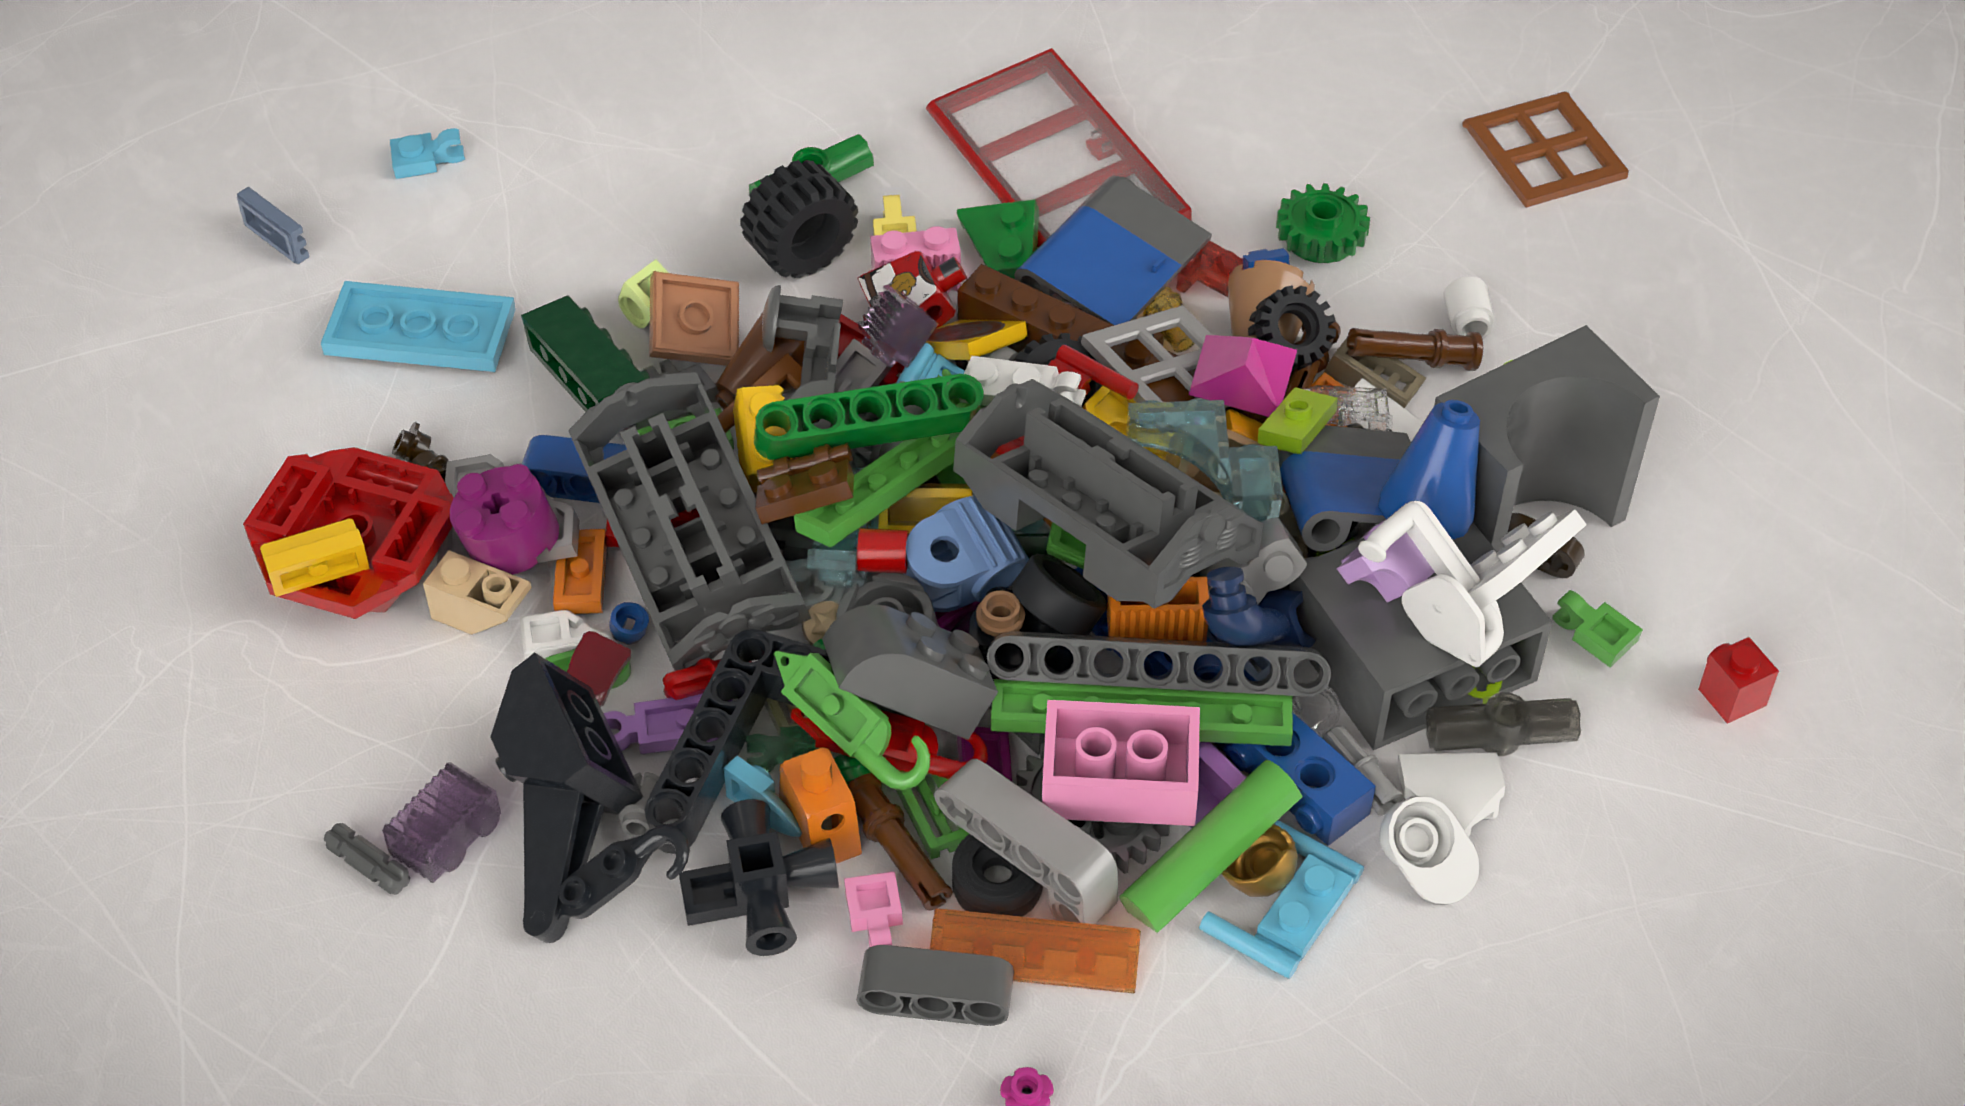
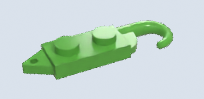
[774,651,930,790]

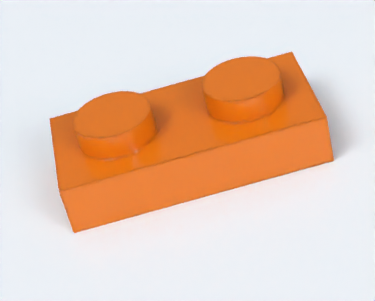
[553,529,607,614]

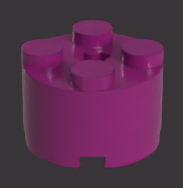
[450,464,559,575]

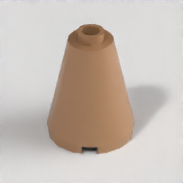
[1228,260,1315,344]

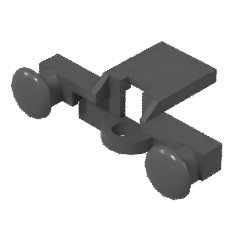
[753,285,867,561]

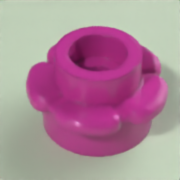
[1000,1067,1054,1106]

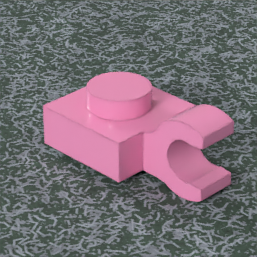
[844,871,903,947]

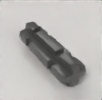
[324,823,411,895]

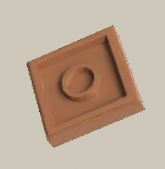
[649,271,739,366]

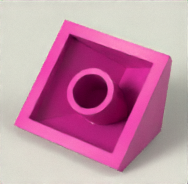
[1189,335,1297,417]

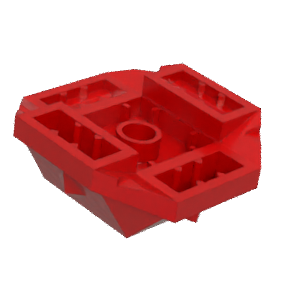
[243,447,454,619]

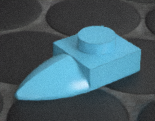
[724,755,802,837]

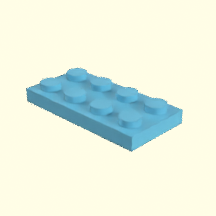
[321,281,516,372]

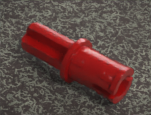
[662,658,752,700]

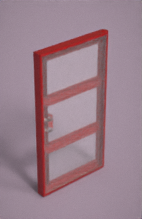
[926,48,1192,248]

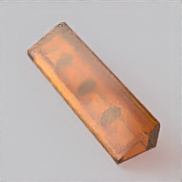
[930,908,1141,994]

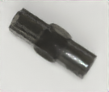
[1426,692,1581,756]

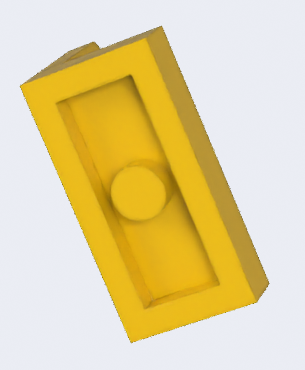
[260,519,370,597]

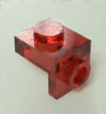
[1176,241,1243,297]

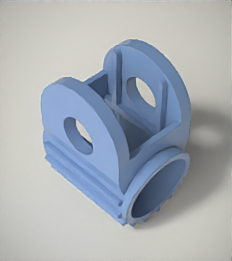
[904,496,1029,612]

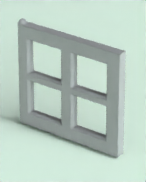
[1081,305,1231,428]

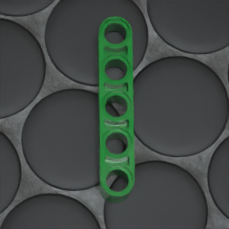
[754,374,984,460]

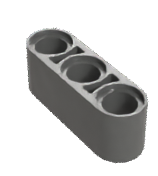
[856,945,1014,1026]

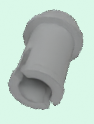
[618,772,659,838]

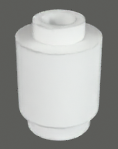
[1444,277,1494,339]

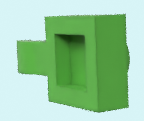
[1552,590,1643,668]

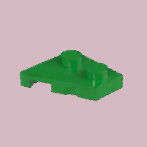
[957,199,1039,279]

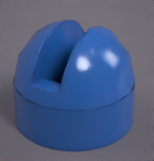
[609,602,649,645]

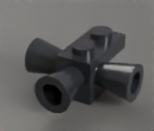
[679,799,839,956]

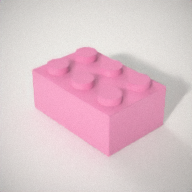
[1042,700,1200,826]

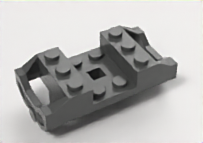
[568,372,811,671]
[953,379,1264,609]

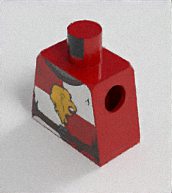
[857,251,967,350]

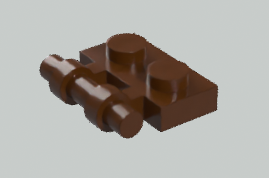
[755,443,854,524]

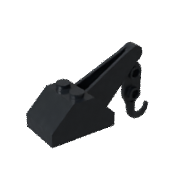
[490,652,690,943]

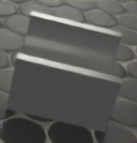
[1434,325,1660,552]

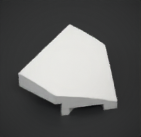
[1397,753,1505,837]

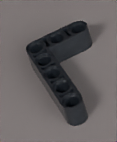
[644,629,830,854]

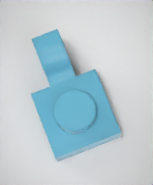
[390,128,465,179]

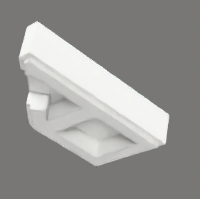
[520,610,613,659]

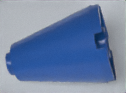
[1378,400,1480,540]

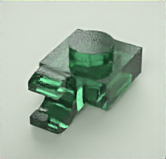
[746,726,831,773]

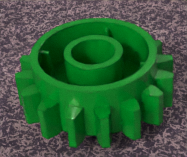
[1276,183,1370,263]

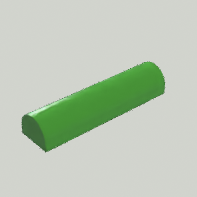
[1119,760,1302,933]

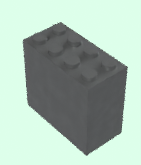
[1289,522,1552,751]

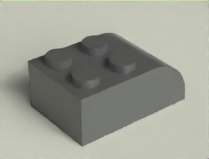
[822,605,998,739]

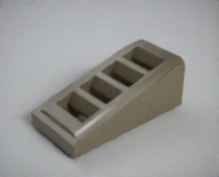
[1323,338,1426,408]

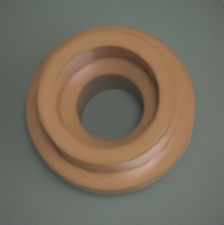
[976,591,1025,637]

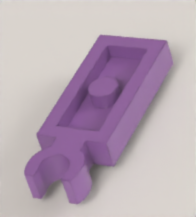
[604,694,733,754]

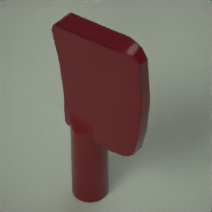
[567,631,631,707]

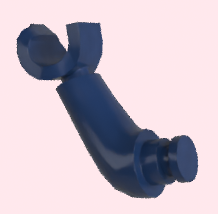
[1202,567,1316,648]

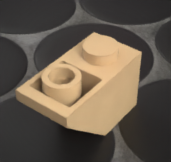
[423,550,532,635]

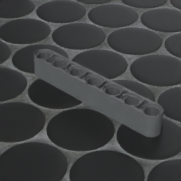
[987,631,1331,697]

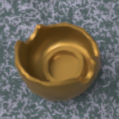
[1221,824,1298,897]

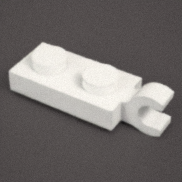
[959,356,1086,407]

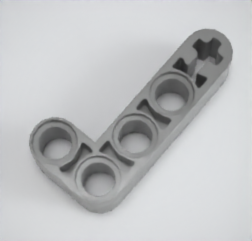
[934,759,1118,937]

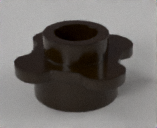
[392,422,431,463]

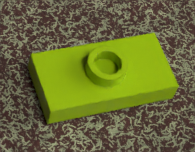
[1258,387,1338,455]

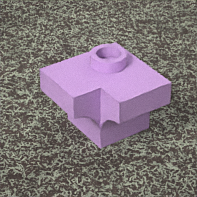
[1337,519,1435,602]

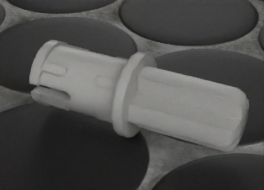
[1322,726,1403,816]

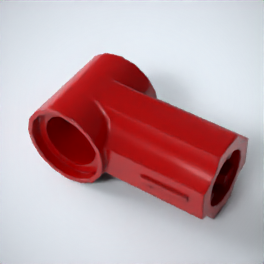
[857,528,909,574]

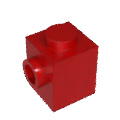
[1698,637,1779,724]

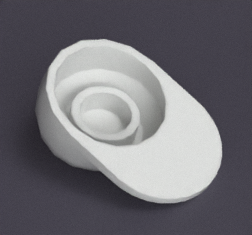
[1380,797,1479,904]

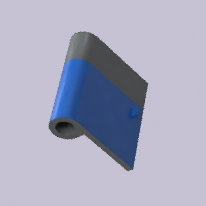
[1014,175,1212,325]
[1273,425,1411,552]

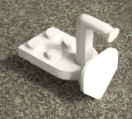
[1358,501,1587,667]

